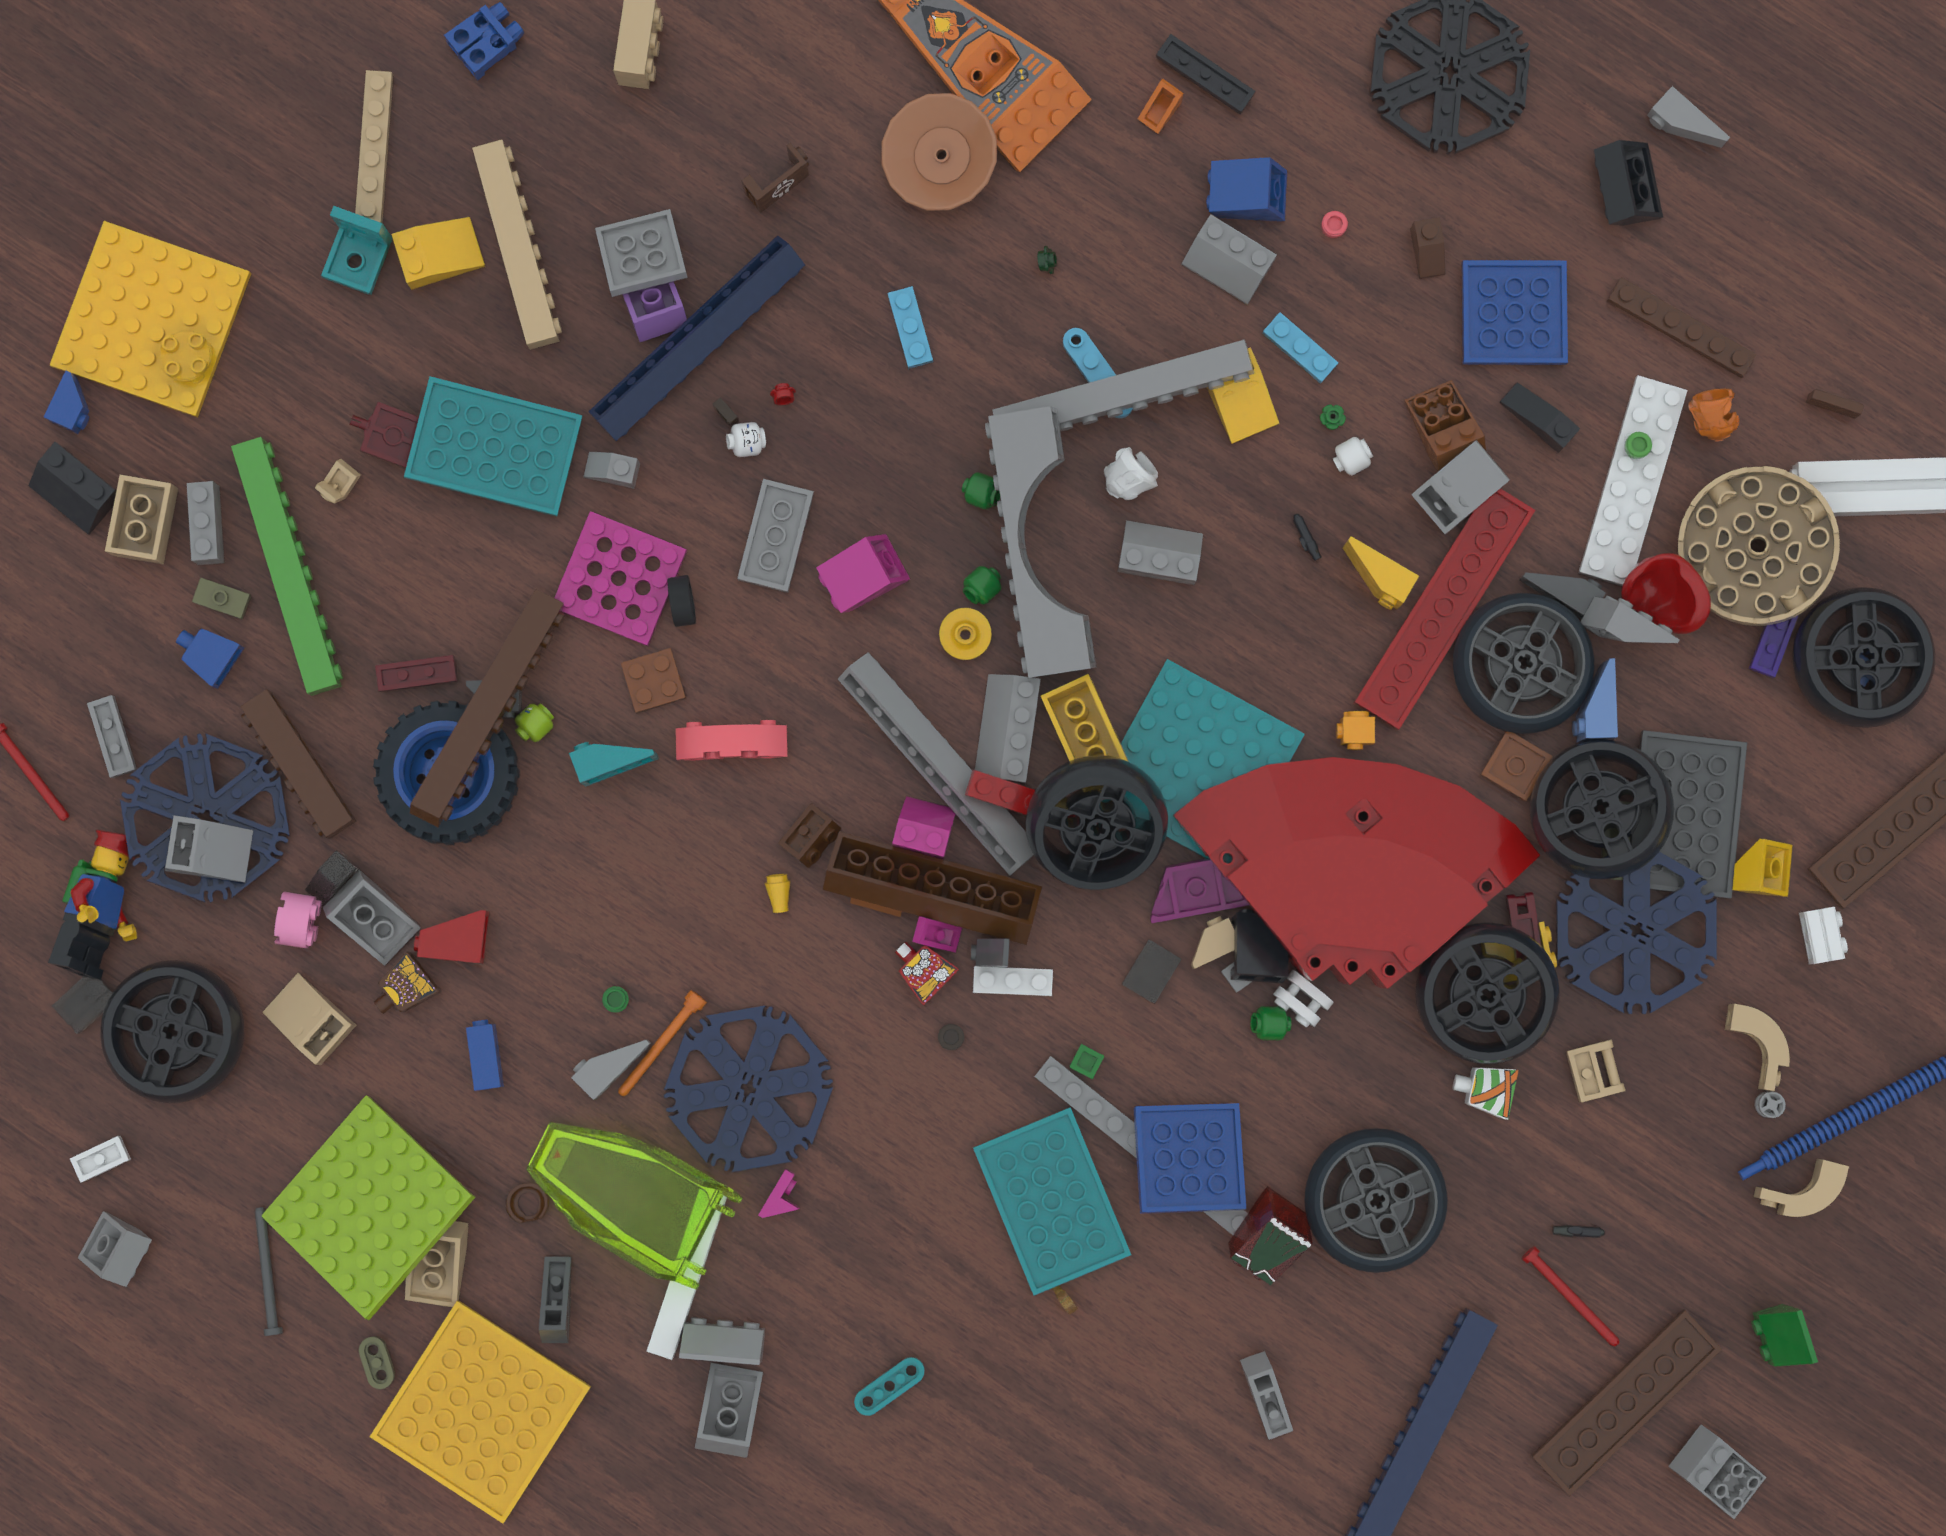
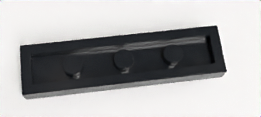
[1156,34,1256,115]

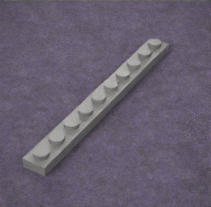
[1034,1056,1257,1242]

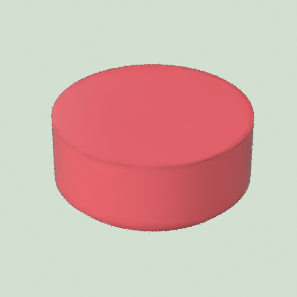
[1321,211,1348,238]

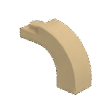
[1725,1004,1790,1091]
[1754,1159,1849,1217]

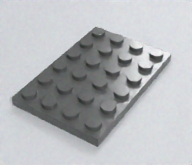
[1630,730,1747,899]

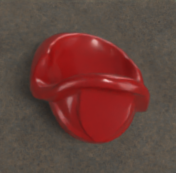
[1621,553,1711,634]

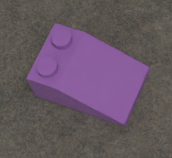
[622,281,687,342]

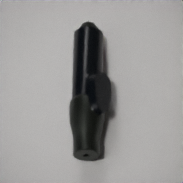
[1552,1225,1605,1238]

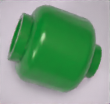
[962,472,1001,510]
[963,566,1002,605]
[1250,1006,1291,1041]

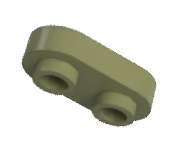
[359,1336,395,1389]

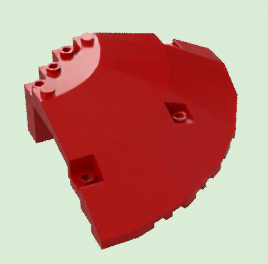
[1172,757,1540,989]

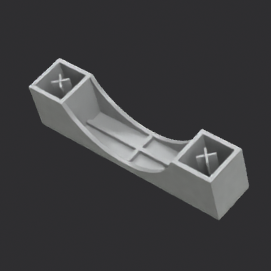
[985,406,1096,678]

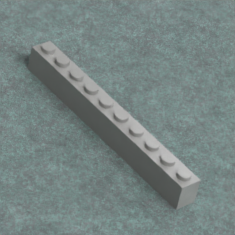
[992,340,1254,431]
[838,652,1034,875]

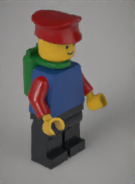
[48,830,140,980]

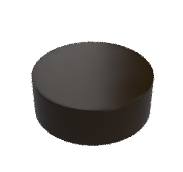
[938,1024,964,1050]

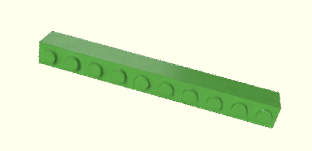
[231,437,343,696]

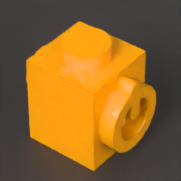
[1336,711,1375,750]

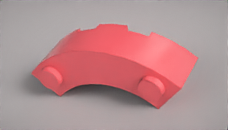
[676,720,787,761]

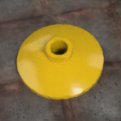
[939,608,991,660]

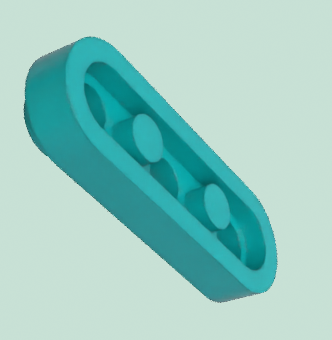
[854,1357,925,1416]

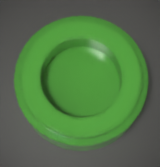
[1624,432,1652,459]

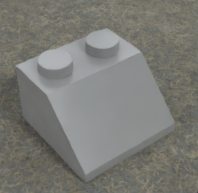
[78,1211,152,1287]

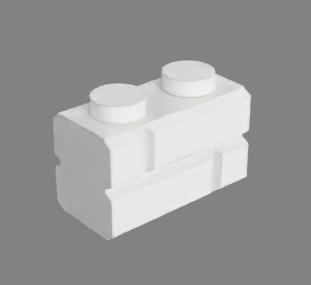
[1799,907,1848,964]

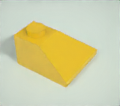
[1732,839,1792,897]

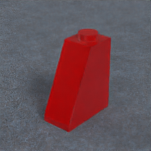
[414,910,489,964]

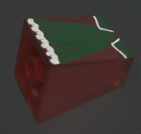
[1228,1186,1313,1285]

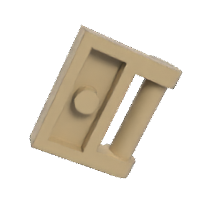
[1566,1039,1626,1102]

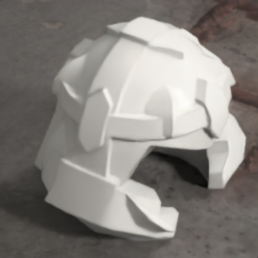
[1104,447,1158,500]

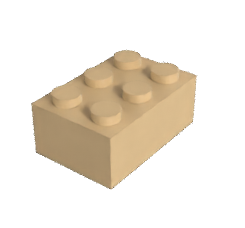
[613,0,663,89]
[105,475,178,565]

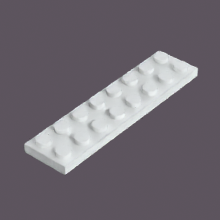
[1578,375,1687,586]

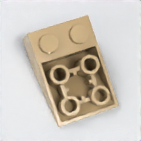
[263,973,357,1065]

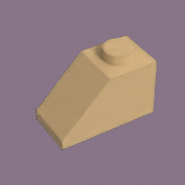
[1191,916,1234,969]

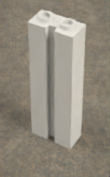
[1789,458,1946,516]

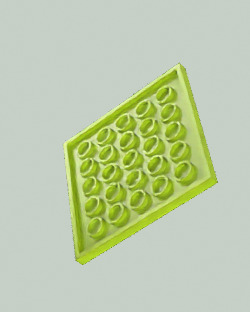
[262,1095,475,1320]

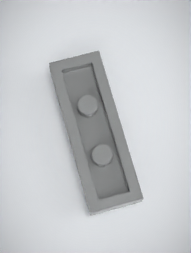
[87,695,137,778]

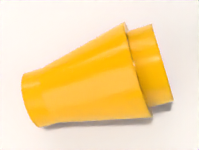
[764,874,790,913]

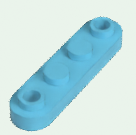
[1063,328,1133,418]

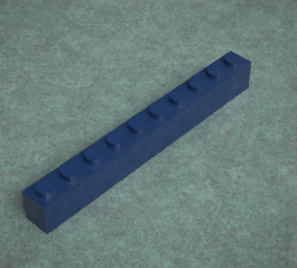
[588,235,805,441]
[1345,1308,1498,1536]

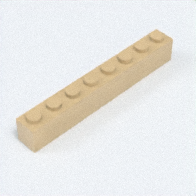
[472,140,562,350]

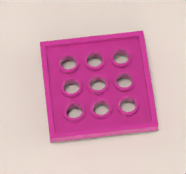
[554,511,687,646]

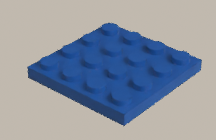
[1462,260,1568,365]
[1134,1103,1246,1214]

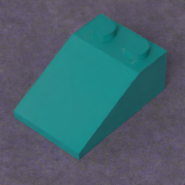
[569,742,659,787]

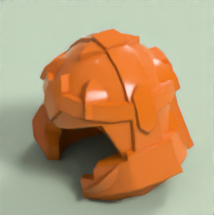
[1688,388,1740,442]

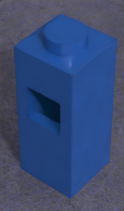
[466,1020,504,1091]

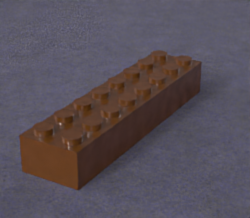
[823,831,1042,945]

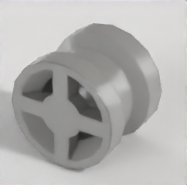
[1754,1091,1786,1118]

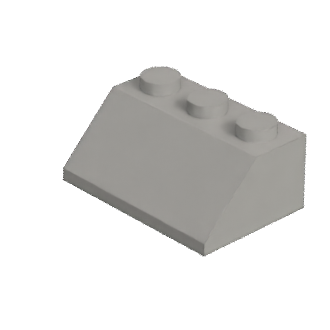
[1181,214,1277,305]
[1117,520,1203,585]
[679,1317,765,1365]

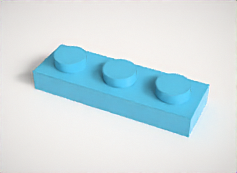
[888,286,933,369]
[1262,312,1338,384]

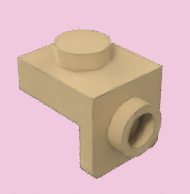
[315,459,361,503]

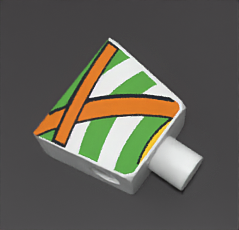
[1453,1067,1519,1120]

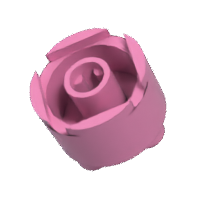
[274,892,322,949]

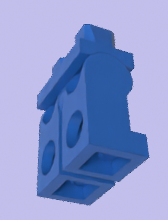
[444,2,524,81]

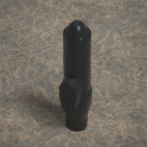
[1293,513,1322,561]

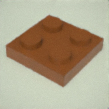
[621,648,686,714]
[1480,731,1553,802]

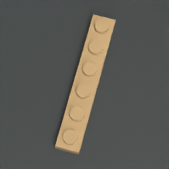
[355,70,393,223]

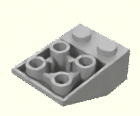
[1411,440,1510,534]
[1581,596,1679,643]
[165,816,253,883]
[1669,1425,1766,1519]

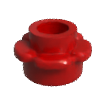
[770,383,796,405]

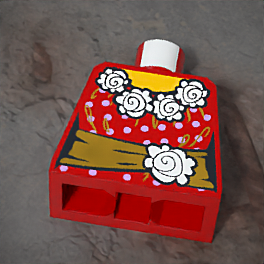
[895,942,959,1005]

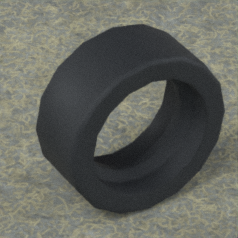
[667,575,696,627]

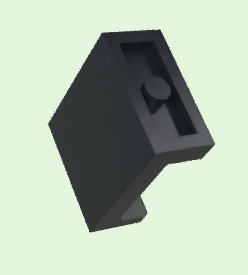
[1231,909,1289,983]

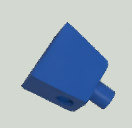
[176,628,245,689]

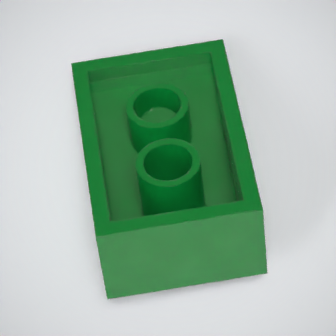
[1751,1304,1818,1366]

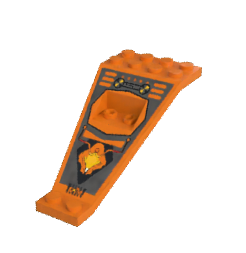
[878,0,1092,172]

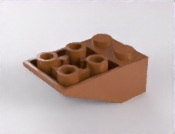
[1404,380,1486,472]

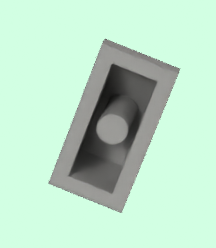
[584,452,640,489]

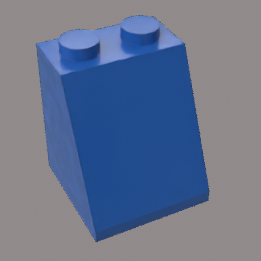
[1206,157,1287,221]

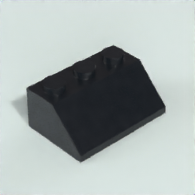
[1594,140,1663,226]
[28,442,117,535]

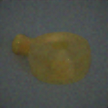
[1052,1285,1078,1315]

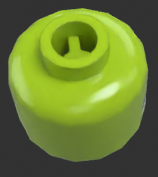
[515,703,554,742]

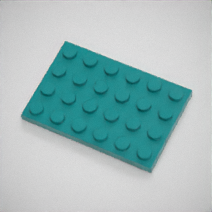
[404,376,583,517]
[973,1107,1131,1295]

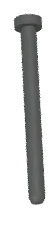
[255,1207,283,1336]

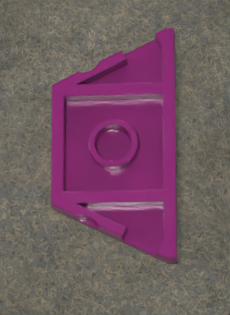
[1150,858,1249,923]

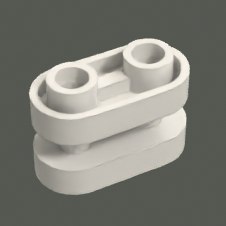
[1273,970,1334,1028]

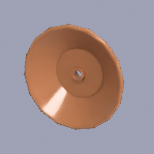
[881,93,997,211]

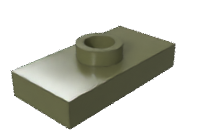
[192,578,251,620]

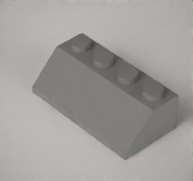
[975,674,1040,785]

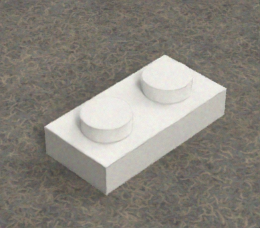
[70,1136,131,1183]

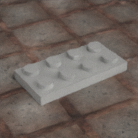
[737,479,814,593]

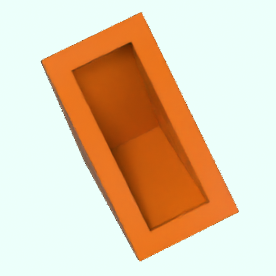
[1138,79,1184,134]

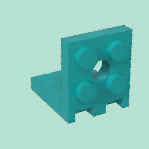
[321,206,393,295]

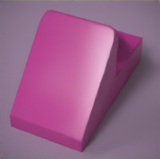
[912,916,962,953]
[758,1169,800,1218]

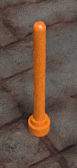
[618,990,707,1096]

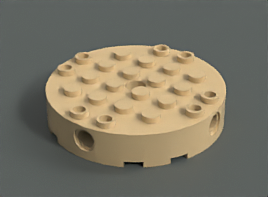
[1678,466,1840,626]

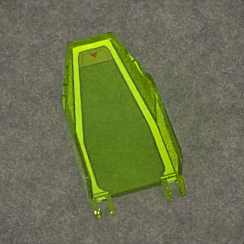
[526,1122,742,1289]

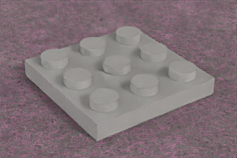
[595,209,688,297]

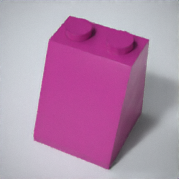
[816,534,910,613]
[892,796,956,860]

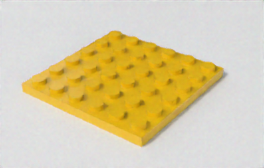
[50,221,252,418]
[370,1300,591,1524]

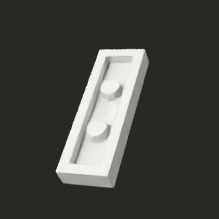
[973,966,1053,996]

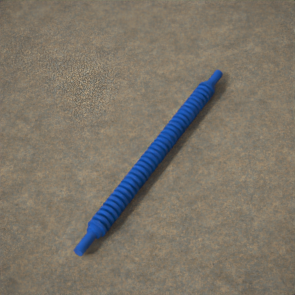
[1738,1055,1946,1180]

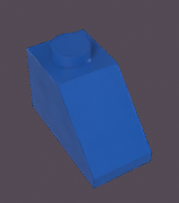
[44,370,89,434]

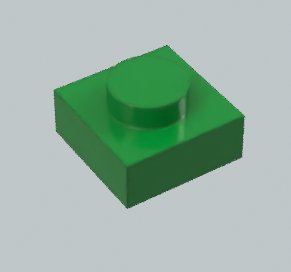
[1069,1044,1104,1079]

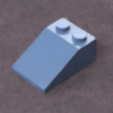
[1572,658,1618,743]

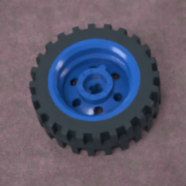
[373,701,520,845]

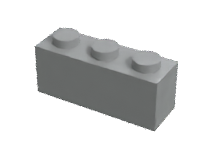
[187,481,224,565]

